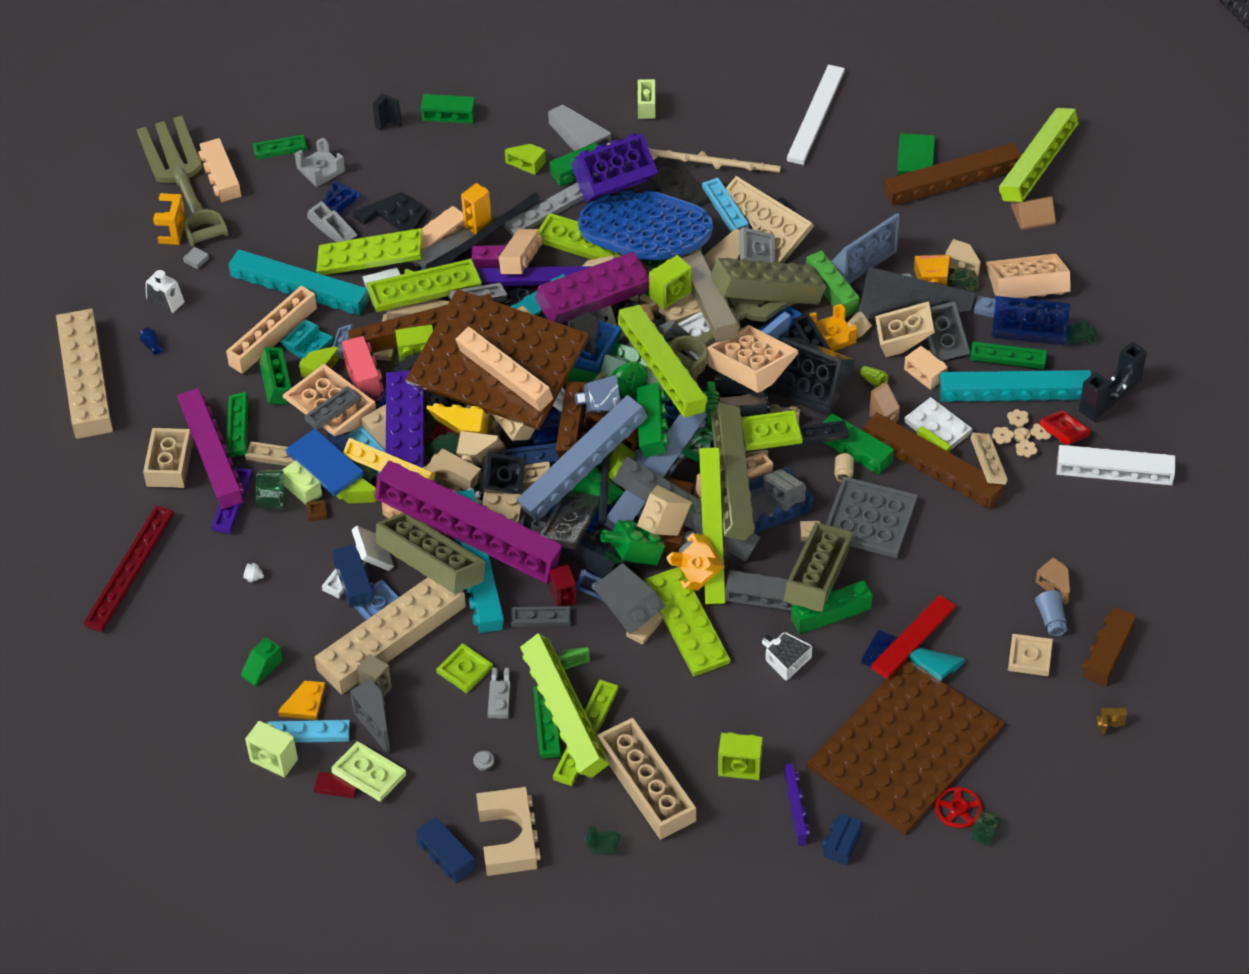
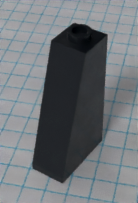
[558,532,636,578]

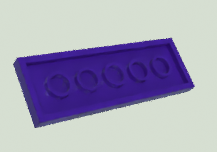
[385,370,425,468]

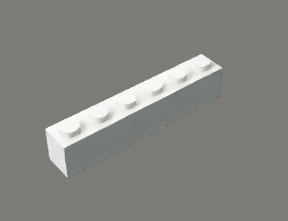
[1056,445,1175,485]

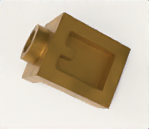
[1096,708,1127,735]

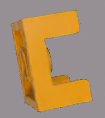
[153,193,186,245]
[809,304,857,351]
[666,533,725,591]

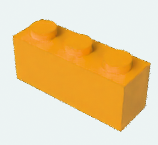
[461,183,492,234]

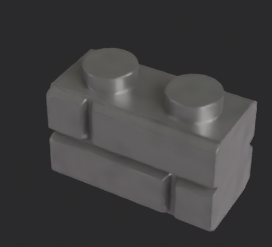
[763,469,806,507]

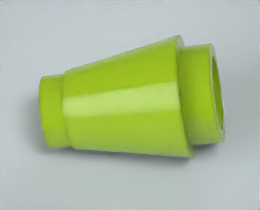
[860,366,888,388]

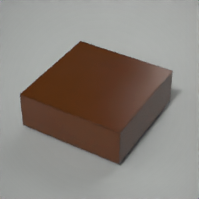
[306,500,328,522]

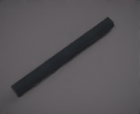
[598,455,610,524]

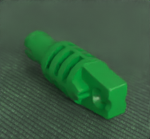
[703,381,719,430]

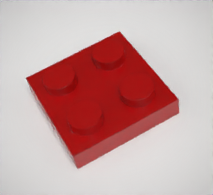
[1039,410,1091,445]

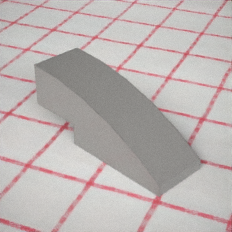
[307,201,357,242]

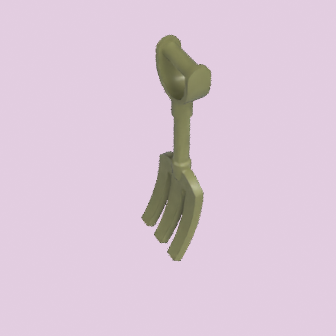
[137,116,228,247]
[667,297,799,378]

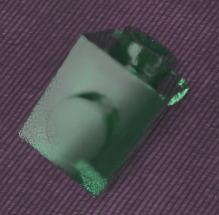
[948,268,980,292]
[1066,320,1096,345]
[970,811,1001,846]
[585,826,621,855]

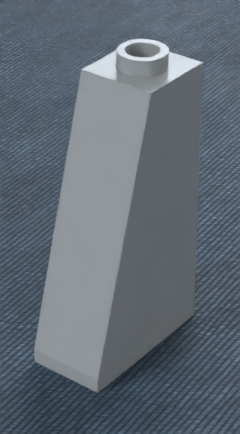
[548,105,611,151]

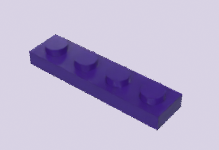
[211,467,253,533]
[784,763,810,846]

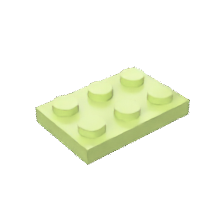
[332,741,406,802]

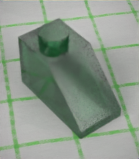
[425,432,460,457]

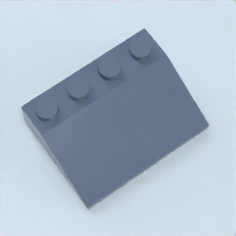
[831,213,900,284]

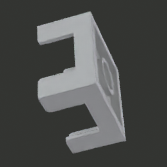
[295,138,345,187]

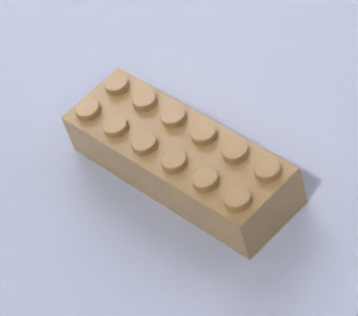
[597,718,696,840]

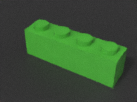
[806,250,859,317]

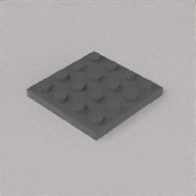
[826,477,918,558]

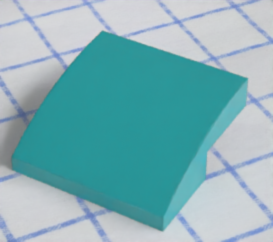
[281,319,334,359]

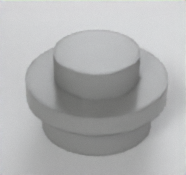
[473,751,494,771]

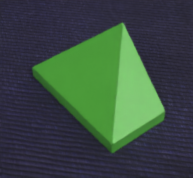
[557,647,590,670]

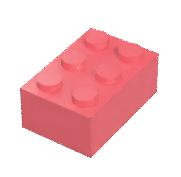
[342,336,384,402]

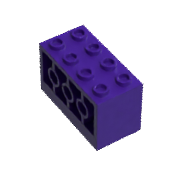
[570,133,658,203]

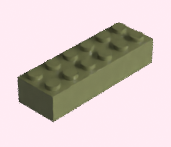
[710,257,826,304]
[375,513,485,594]
[784,522,853,612]

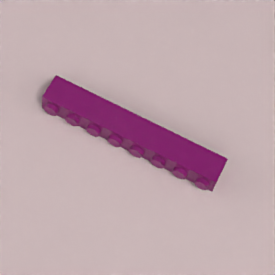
[177,388,244,510]

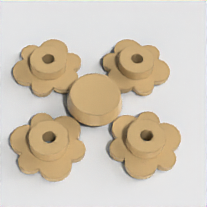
[992,409,1051,458]

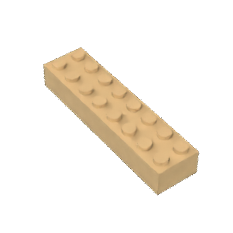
[56,309,113,439]
[315,577,466,695]

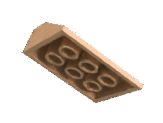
[986,254,1070,301]
[707,325,798,393]
[283,364,376,436]

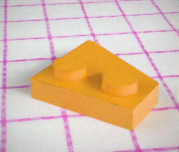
[278,681,325,720]

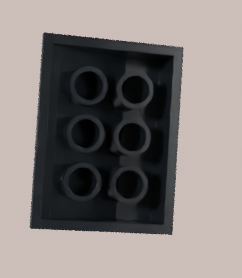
[770,337,854,414]

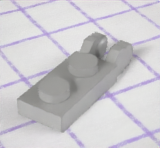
[488,668,511,719]

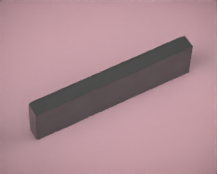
[414,227,475,269]

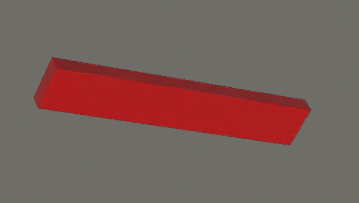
[871,595,956,679]

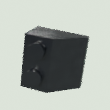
[479,452,525,496]

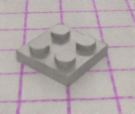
[740,227,775,262]

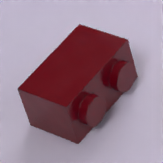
[549,565,576,606]

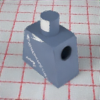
[575,375,620,413]

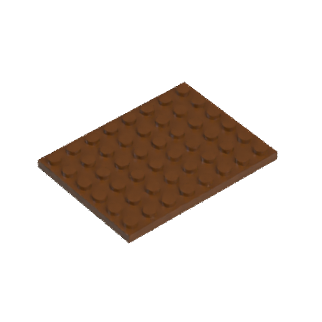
[405,289,590,430]
[806,659,1005,835]

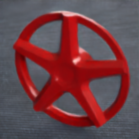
[935,787,982,828]

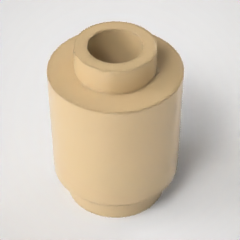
[834,453,854,482]

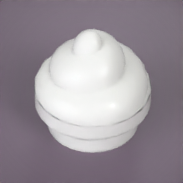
[243,563,264,582]

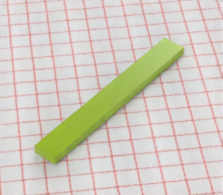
[699,448,725,605]

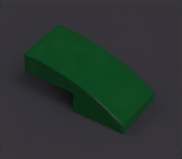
[682,427,714,462]

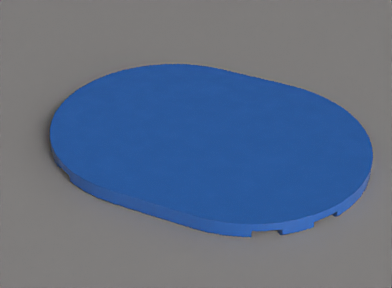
[578,190,713,260]

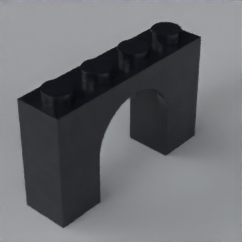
[1079,341,1147,421]
[713,371,770,417]

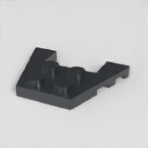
[352,192,427,232]

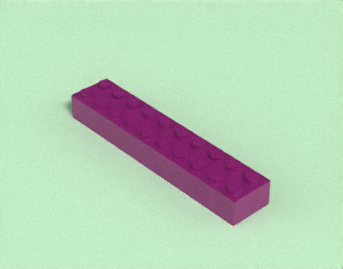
[375,460,562,584]

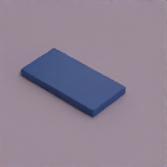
[285,429,364,496]

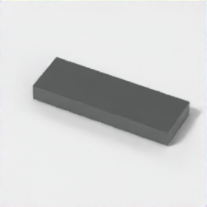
[304,386,360,430]
[511,606,571,627]

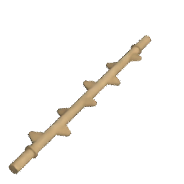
[607,143,781,173]

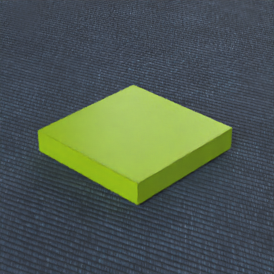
[436,643,493,693]

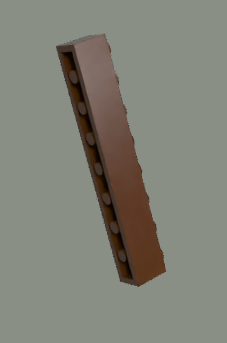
[883,143,1022,206]
[348,293,493,354]
[863,412,1004,509]

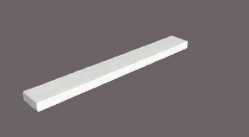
[787,65,845,165]

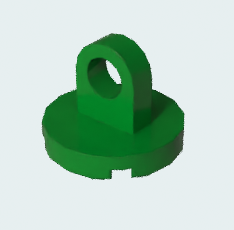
[611,361,648,399]

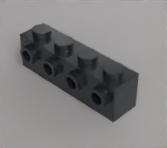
[790,313,831,350]

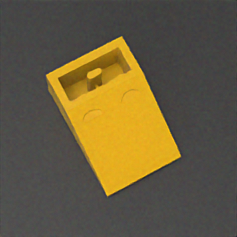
[427,404,491,435]

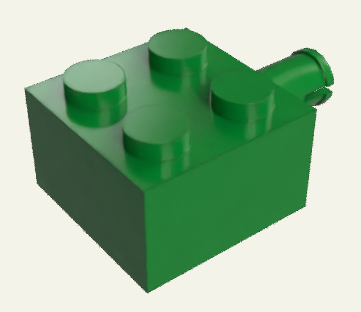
[600,520,665,565]

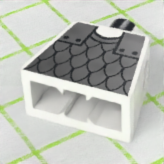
[146,270,184,313]
[762,633,812,681]

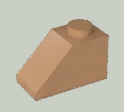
[869,382,900,423]
[1036,558,1070,605]

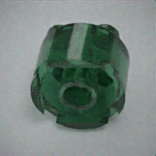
[256,470,284,509]

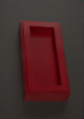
[314,772,357,799]

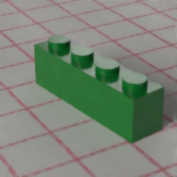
[637,382,669,458]
[822,413,894,475]
[791,580,872,634]

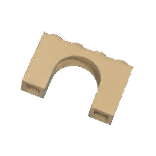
[423,448,481,530]
[476,787,540,876]

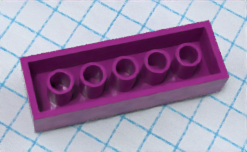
[535,251,649,324]

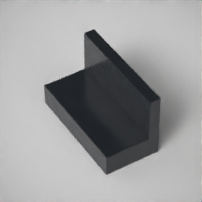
[372,93,402,131]

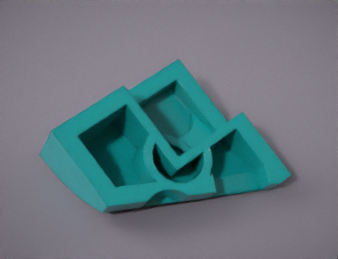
[909,648,965,681]

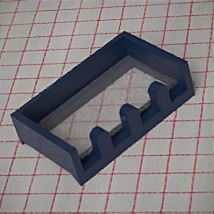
[749,467,814,533]

